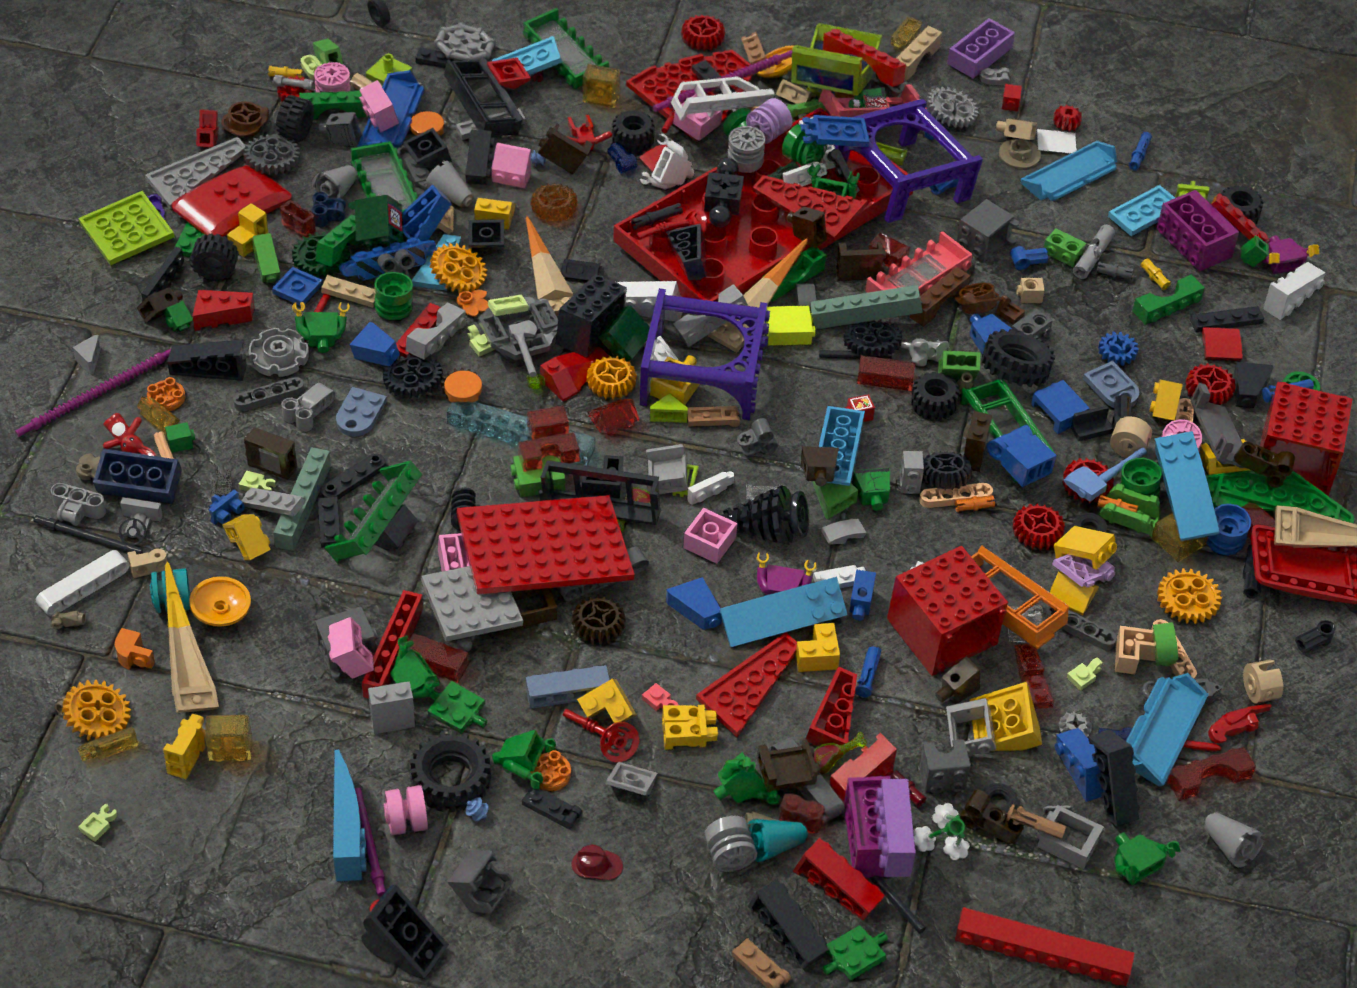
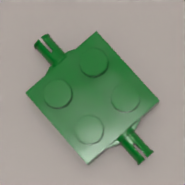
[427,681,488,734]
[822,925,888,981]

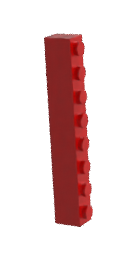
[955,907,1135,986]

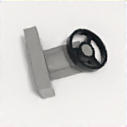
[119,498,163,546]

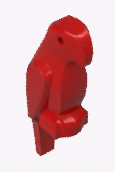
[1208,704,1271,743]

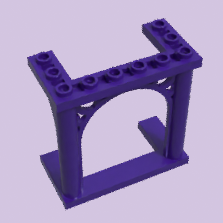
[834,99,983,223]
[639,288,770,420]

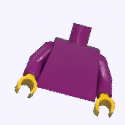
[1263,235,1320,275]
[757,552,817,596]

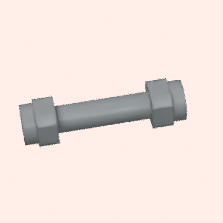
[273,75,315,91]

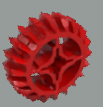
[681,15,725,51]
[1185,363,1236,405]
[1062,457,1114,504]
[1012,503,1065,550]

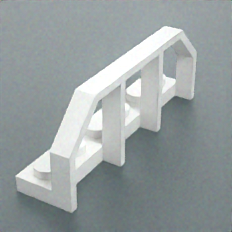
[671,77,775,121]

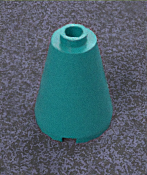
[748,819,808,862]

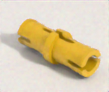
[268,66,303,79]
[1140,259,1171,290]

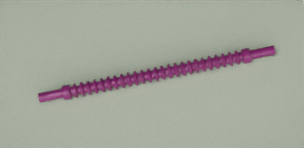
[653,50,792,112]
[15,348,171,437]

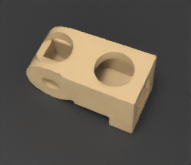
[128,549,167,579]

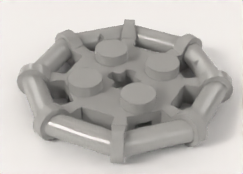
[434,23,496,61]

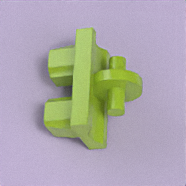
[1175,181,1209,200]

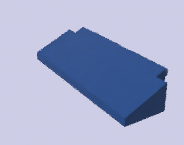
[357,70,425,149]

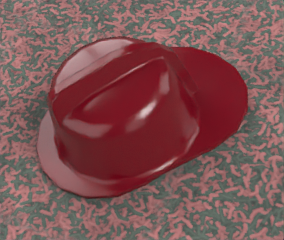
[571,844,623,880]

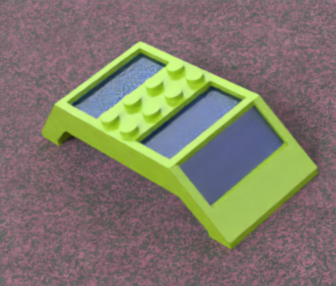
[791,23,883,96]

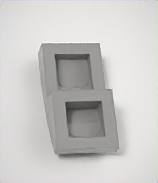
[821,519,866,544]

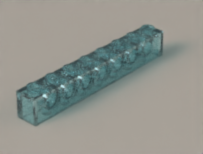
[447,401,595,466]

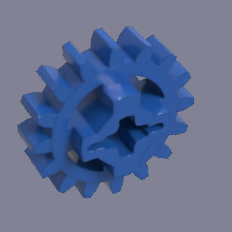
[1098,332,1139,366]

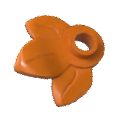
[457,290,489,317]

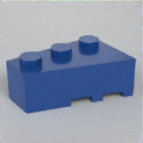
[402,185,451,241]
[1055,728,1104,802]

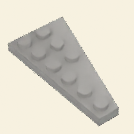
[145,137,245,210]

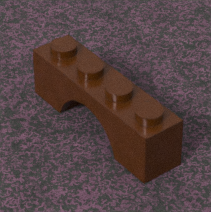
[910,267,971,327]

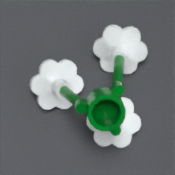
[914,803,970,861]

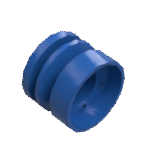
[1205,504,1251,555]

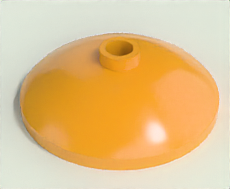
[756,46,794,78]
[190,577,251,626]

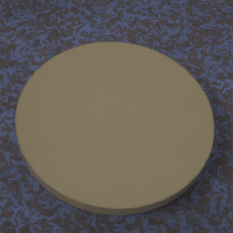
[999,138,1041,169]

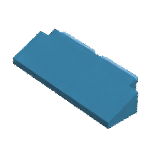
[1021,141,1117,202]
[1126,673,1209,786]

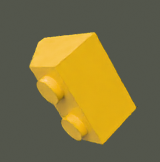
[474,198,516,230]

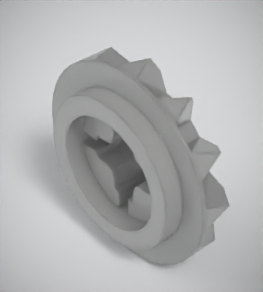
[1059,711,1092,737]

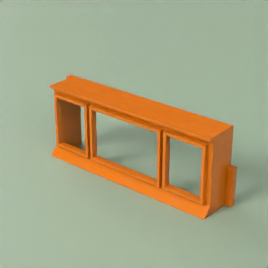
[971,545,1069,649]

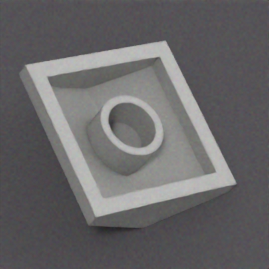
[606,762,658,795]

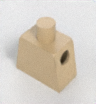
[996,119,1037,140]

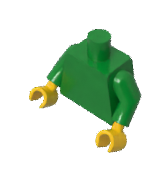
[292,302,350,353]

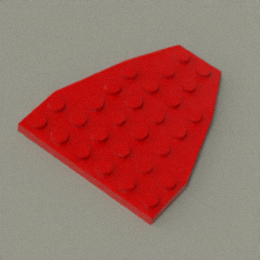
[626,50,754,141]

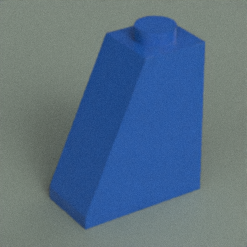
[350,322,400,366]
[666,577,722,630]

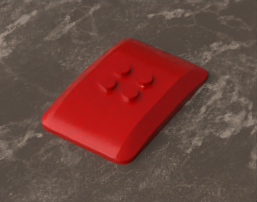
[172,165,292,237]
[1250,525,1357,604]

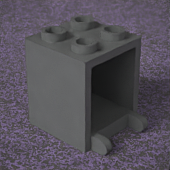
[957,199,1019,262]
[315,606,378,679]

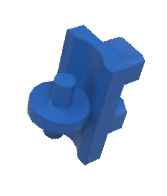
[209,490,244,525]

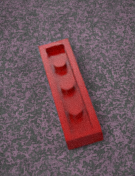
[1211,193,1269,244]
[396,303,441,358]

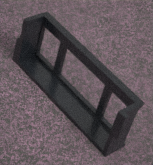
[444,57,523,138]
[539,460,662,525]

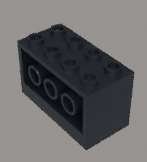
[555,274,627,357]

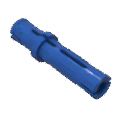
[1129,132,1152,170]

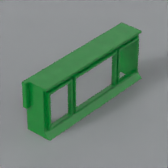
[960,379,1055,483]

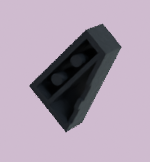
[465,130,495,185]

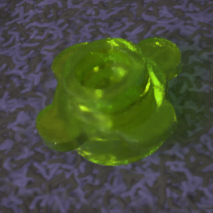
[526,374,545,389]

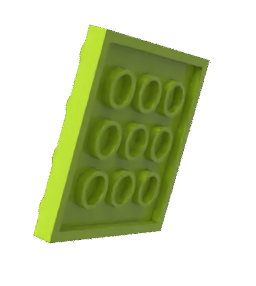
[78,191,175,266]

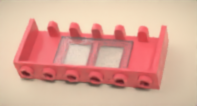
[865,231,973,296]

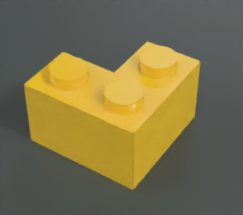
[227,203,268,257]
[1150,379,1183,421]
[223,514,271,560]
[796,623,840,672]
[577,678,637,723]

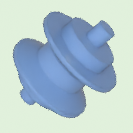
[531,150,546,167]
[466,798,489,821]

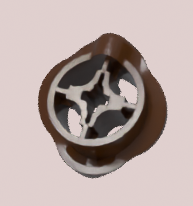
[221,101,269,137]
[954,283,1002,314]

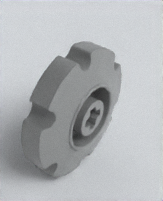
[249,328,309,377]

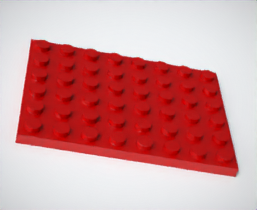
[457,495,635,595]

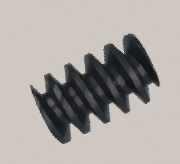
[451,488,476,531]

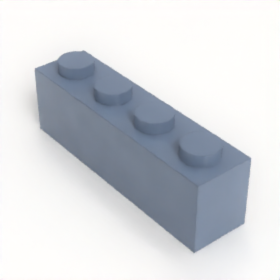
[526,665,609,709]

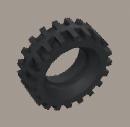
[981,329,1055,387]
[410,731,491,812]

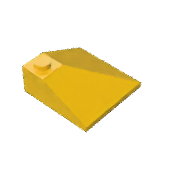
[969,682,1042,751]

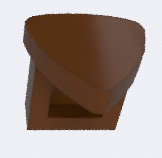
[995,295,1025,325]

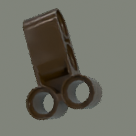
[1234,441,1295,488]
[960,790,1024,844]

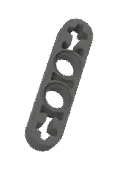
[233,377,304,412]
[1045,606,1117,651]

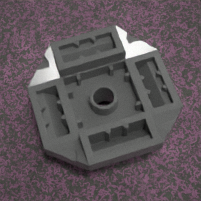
[479,297,558,360]

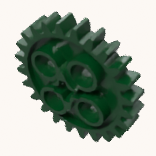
[292,232,350,278]

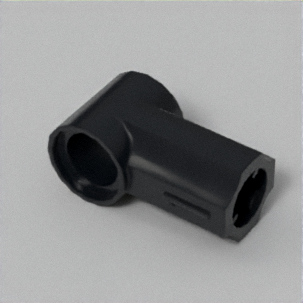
[1112,395,1133,431]
[1295,620,1336,653]

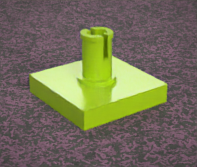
[365,54,412,86]

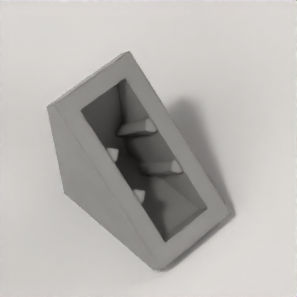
[73,335,101,375]

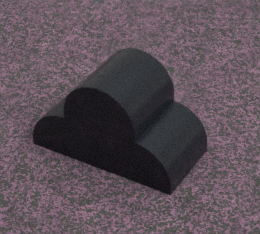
[361,885,449,979]

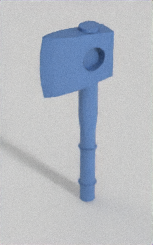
[1063,447,1147,501]

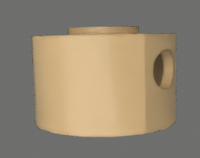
[1110,417,1152,458]
[1243,659,1283,704]

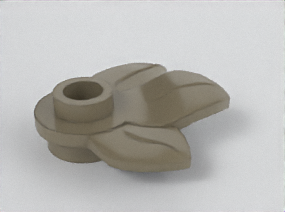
[76,453,100,480]

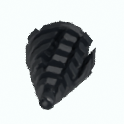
[718,485,809,545]

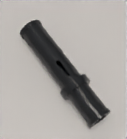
[631,203,683,230]

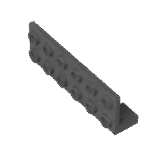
[1190,383,1245,468]

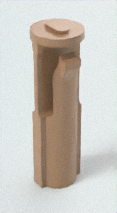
[1007,804,1066,839]

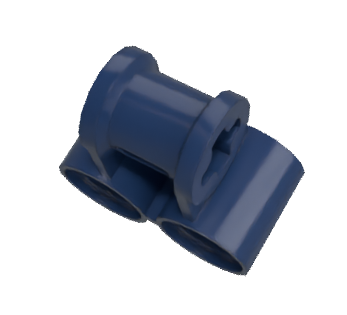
[312,192,346,227]

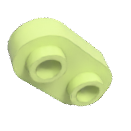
[301,55,322,81]

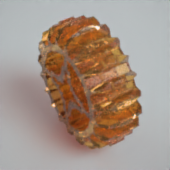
[531,182,578,223]

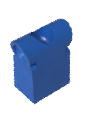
[987,425,1057,487]

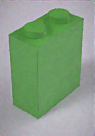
[938,351,980,380]
[510,450,565,497]

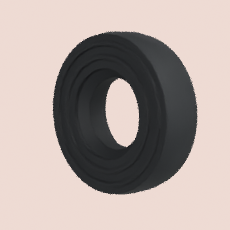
[367,0,391,27]
[1072,513,1107,533]
[983,783,1018,812]

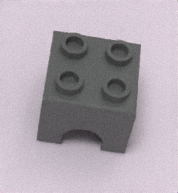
[919,739,970,794]
[447,850,514,913]

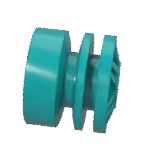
[150,568,191,614]

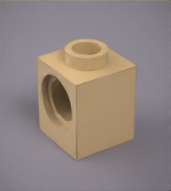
[1017,278,1045,303]

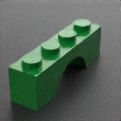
[299,91,369,119]
[315,215,359,267]
[762,247,826,302]
[1132,274,1205,325]

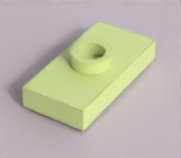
[488,295,529,316]

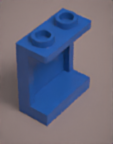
[1031,380,1090,434]

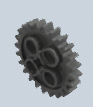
[244,134,300,175]

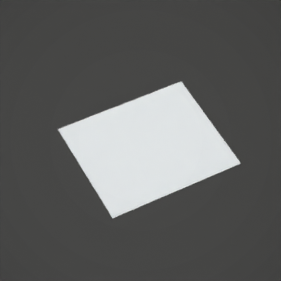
[1037,129,1076,153]

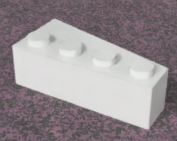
[1263,262,1325,320]
[617,281,682,322]

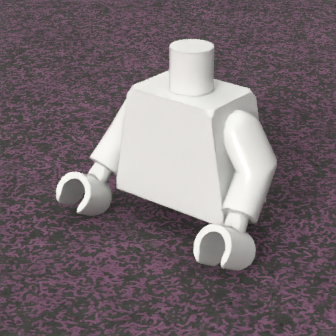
[640,134,694,189]

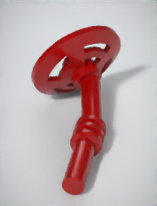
[637,209,708,240]
[563,709,639,762]

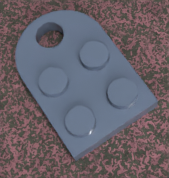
[1083,361,1139,408]
[336,387,387,436]

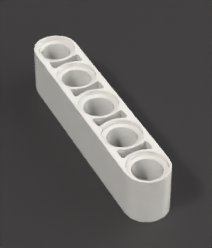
[36,550,130,616]

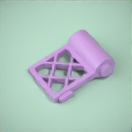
[1052,555,1115,588]

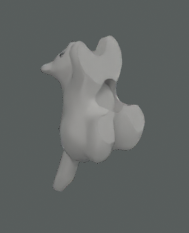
[901,338,949,366]

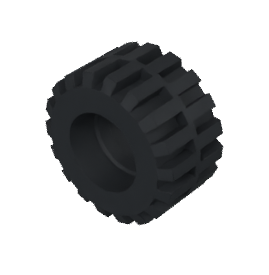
[276,95,314,142]
[612,110,655,154]
[1218,185,1263,228]
[190,234,239,282]
[911,372,960,421]

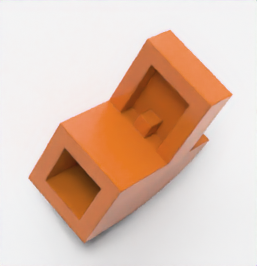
[115,628,155,670]

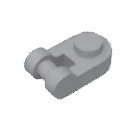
[980,68,1010,86]

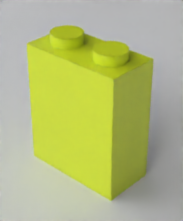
[766,306,815,345]

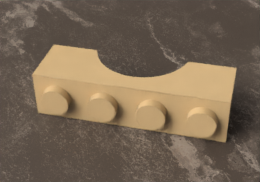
[897,26,942,82]

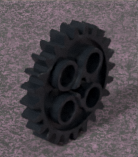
[843,319,903,358]
[383,354,443,399]

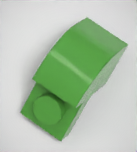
[1153,622,1178,666]

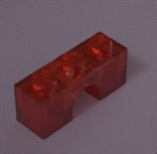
[518,432,580,472]

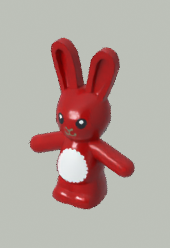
[103,413,156,456]

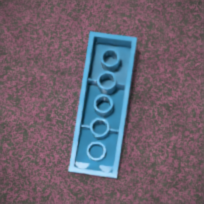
[819,406,865,486]
[1155,431,1219,541]
[720,577,848,647]
[333,750,366,881]

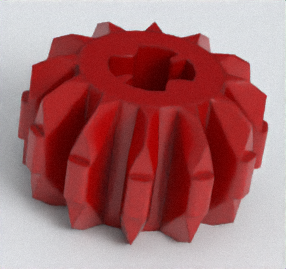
[1053,104,1082,132]

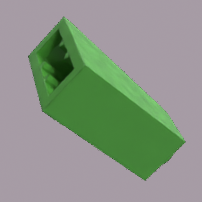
[313,39,343,64]
[253,233,280,283]
[813,481,858,520]

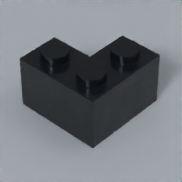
[582,455,624,499]

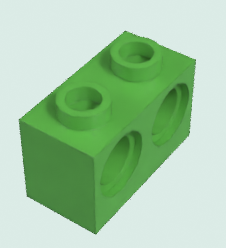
[1044,228,1086,267]

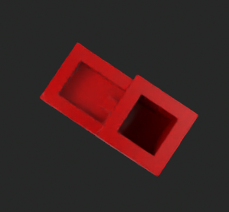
[196,109,219,147]

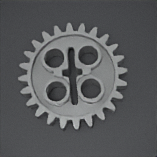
[926,87,979,128]

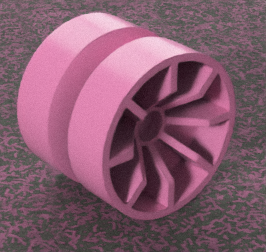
[383,785,428,836]

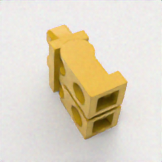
[662,705,718,750]
[163,714,206,779]

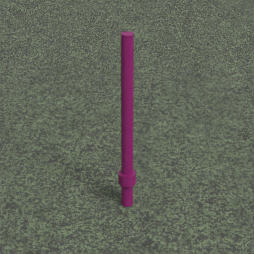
[355,788,386,897]

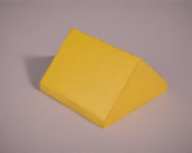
[1049,571,1099,615]

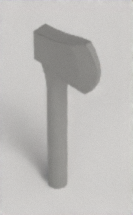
[508,320,537,377]

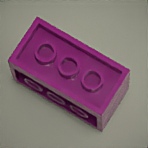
[1157,190,1239,271]
[844,776,890,878]

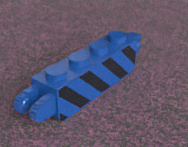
[339,238,437,281]

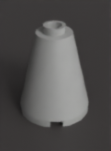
[425,161,473,207]
[312,165,358,204]
[1204,813,1264,868]

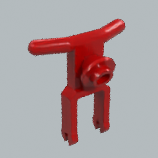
[567,115,612,152]

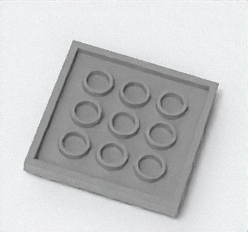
[421,566,523,641]

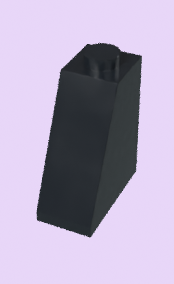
[1233,362,1273,408]

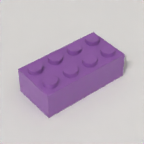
[947,18,1015,79]
[874,779,915,877]

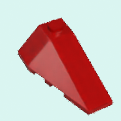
[540,346,609,402]

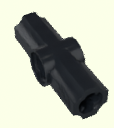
[1243,544,1262,599]

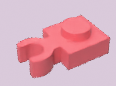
[642,683,678,711]

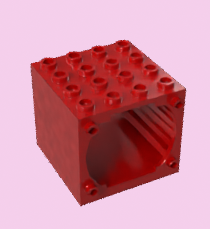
[1260,381,1353,496]
[887,545,1008,676]

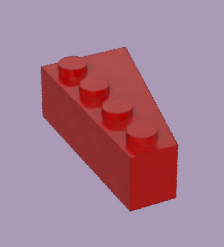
[806,666,857,757]
[793,838,885,921]

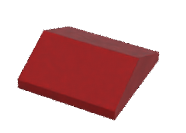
[487,57,531,89]

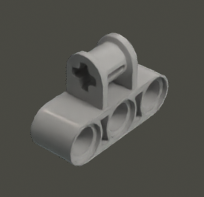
[51,483,106,526]

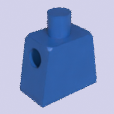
[970,314,1012,354]
[850,569,876,621]

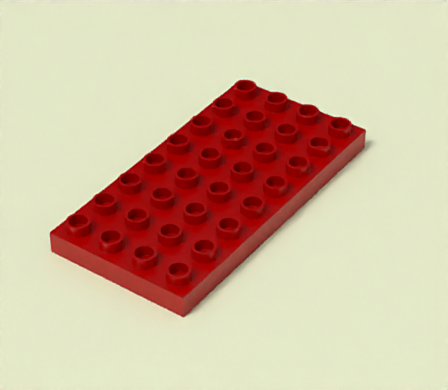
[613,107,913,302]

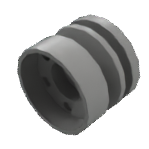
[727,126,765,173]
[704,816,757,872]

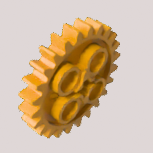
[429,243,487,293]
[1157,568,1222,624]
[62,679,131,742]

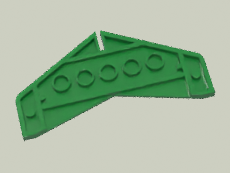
[1206,470,1354,523]

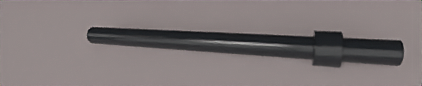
[33,515,144,555]

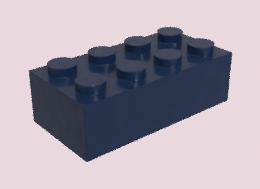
[93,449,182,504]

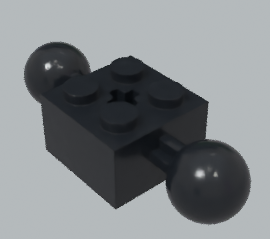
[704,158,744,228]

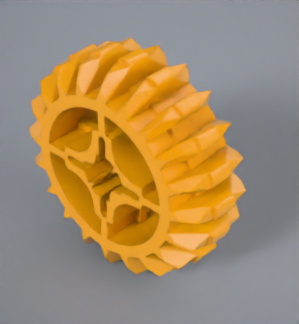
[587,356,637,400]

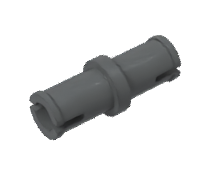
[1097,262,1134,280]

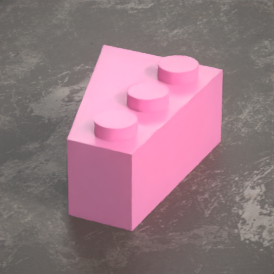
[438,533,470,572]

